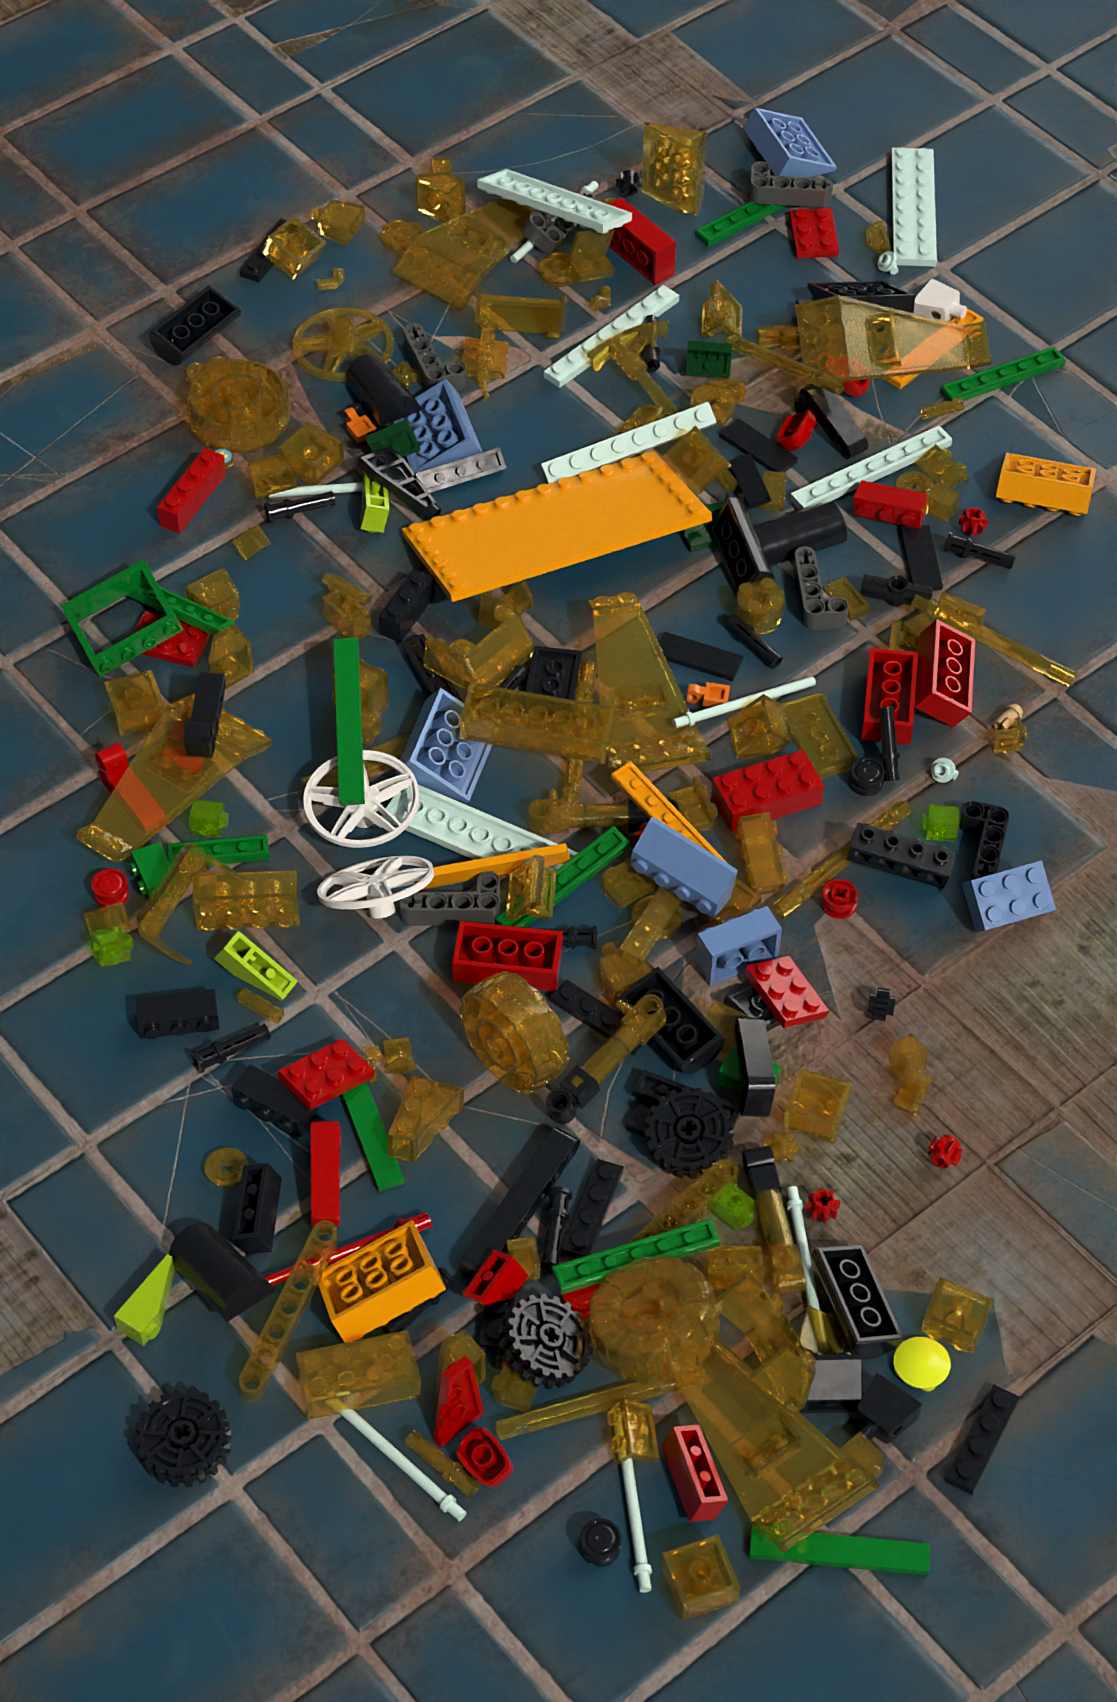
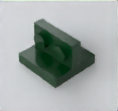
[685,341,732,379]
[365,419,421,458]
[679,500,726,553]

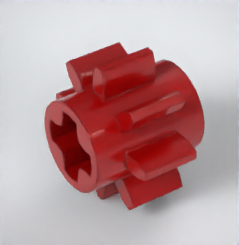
[958,507,988,536]
[928,1135,963,1169]
[805,1188,840,1224]

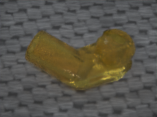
[317,268,346,290]
[589,286,611,311]

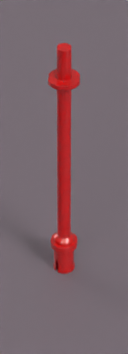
[264,1211,432,1286]

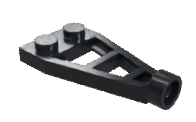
[357,446,442,521]

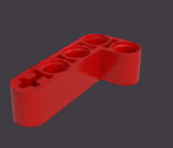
[95,742,168,837]
[311,1121,341,1227]

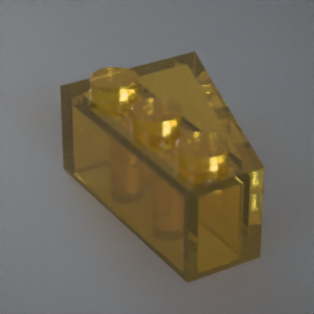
[734,812,788,896]
[388,1076,464,1162]

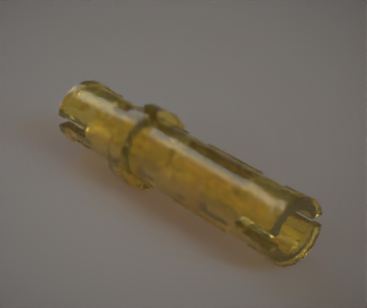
[404,1430,480,1499]

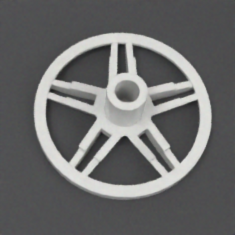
[303,750,419,848]
[317,856,434,918]

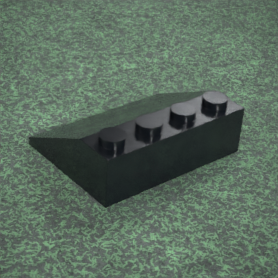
[807,280,916,327]

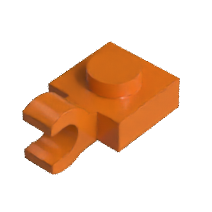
[344,407,377,443]
[686,682,730,707]

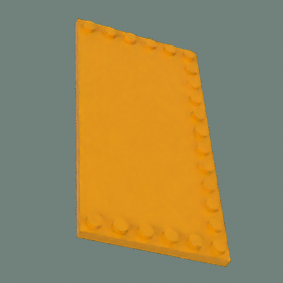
[402,451,712,602]

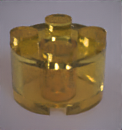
[736,578,785,634]

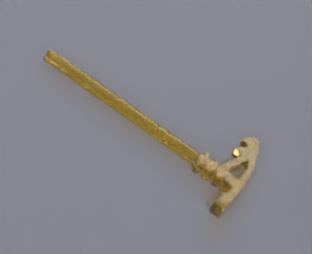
[587,321,739,491]

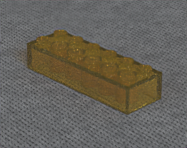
[460,682,616,764]

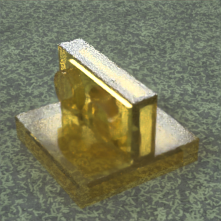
[702,280,743,340]
[462,324,509,379]
[506,854,557,921]

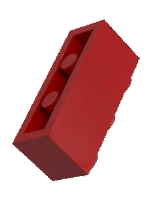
[853,481,928,529]
[661,1425,728,1522]

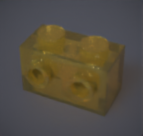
[322,586,372,640]

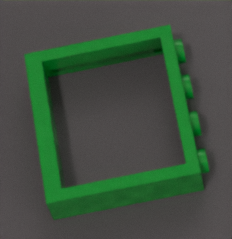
[61,559,184,677]

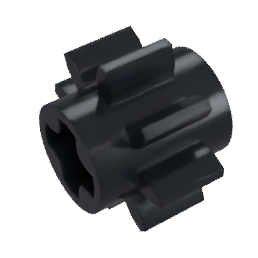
[616,169,642,196]
[867,987,896,1021]

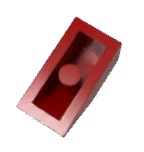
[462,1249,529,1305]

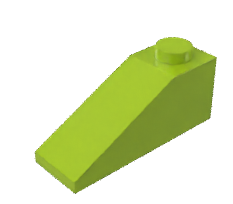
[360,471,389,533]
[214,931,298,1001]
[114,1254,175,1347]

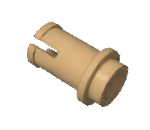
[993,704,1023,733]

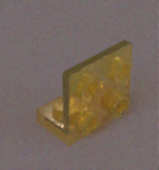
[566,229,616,282]

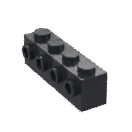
[846,822,955,889]

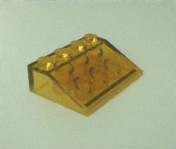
[642,122,707,215]

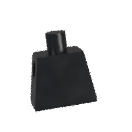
[854,1372,922,1446]

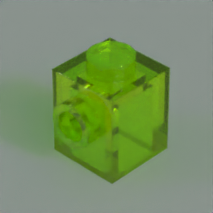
[189,799,229,838]
[922,804,959,842]
[91,925,133,967]
[711,1181,755,1232]

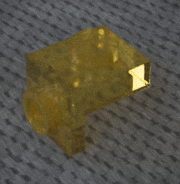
[428,157,452,191]
[991,717,1028,753]

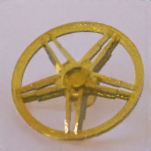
[293,308,394,381]

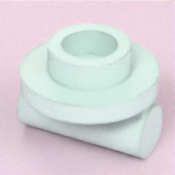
[878,251,899,275]
[931,758,959,783]

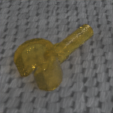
[476,370,491,400]
[366,1046,382,1084]

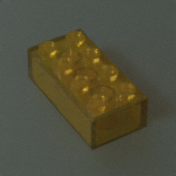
[192,870,300,931]
[295,1330,421,1420]

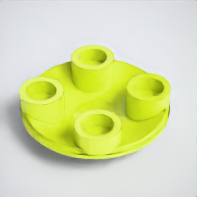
[893,1337,951,1392]

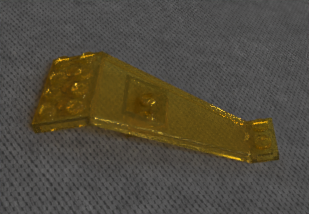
[76,694,273,863]

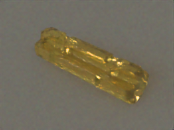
[921,398,964,419]
[237,988,284,1023]

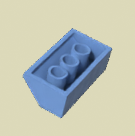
[630,817,738,918]

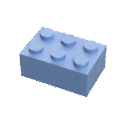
[961,860,1056,932]
[696,906,782,986]

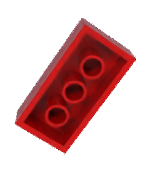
[601,197,676,285]
[915,619,975,727]
[861,648,918,745]
[711,749,824,833]
[452,921,563,992]

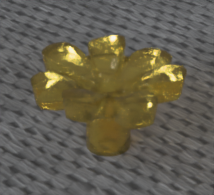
[392,361,418,387]
[764,1132,800,1163]

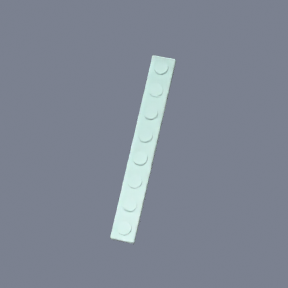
[544,285,679,388]
[540,402,717,484]
[790,426,952,511]

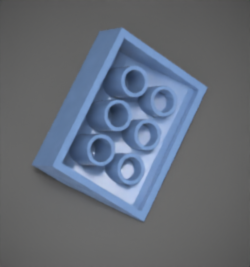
[743,108,837,177]
[393,379,482,473]
[394,688,499,803]

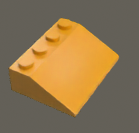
[996,452,1096,516]
[315,1220,446,1345]

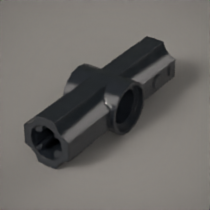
[860,574,934,608]

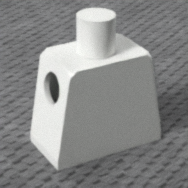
[913,279,967,326]

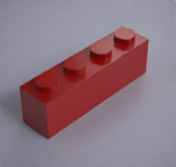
[157,448,226,534]

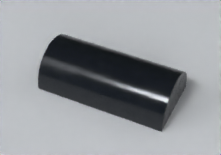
[149,285,242,365]
[345,354,421,426]
[709,497,775,601]
[753,501,847,566]
[617,967,724,1074]
[169,1223,274,1322]
[811,1245,904,1360]

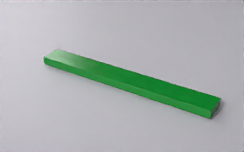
[334,637,365,806]

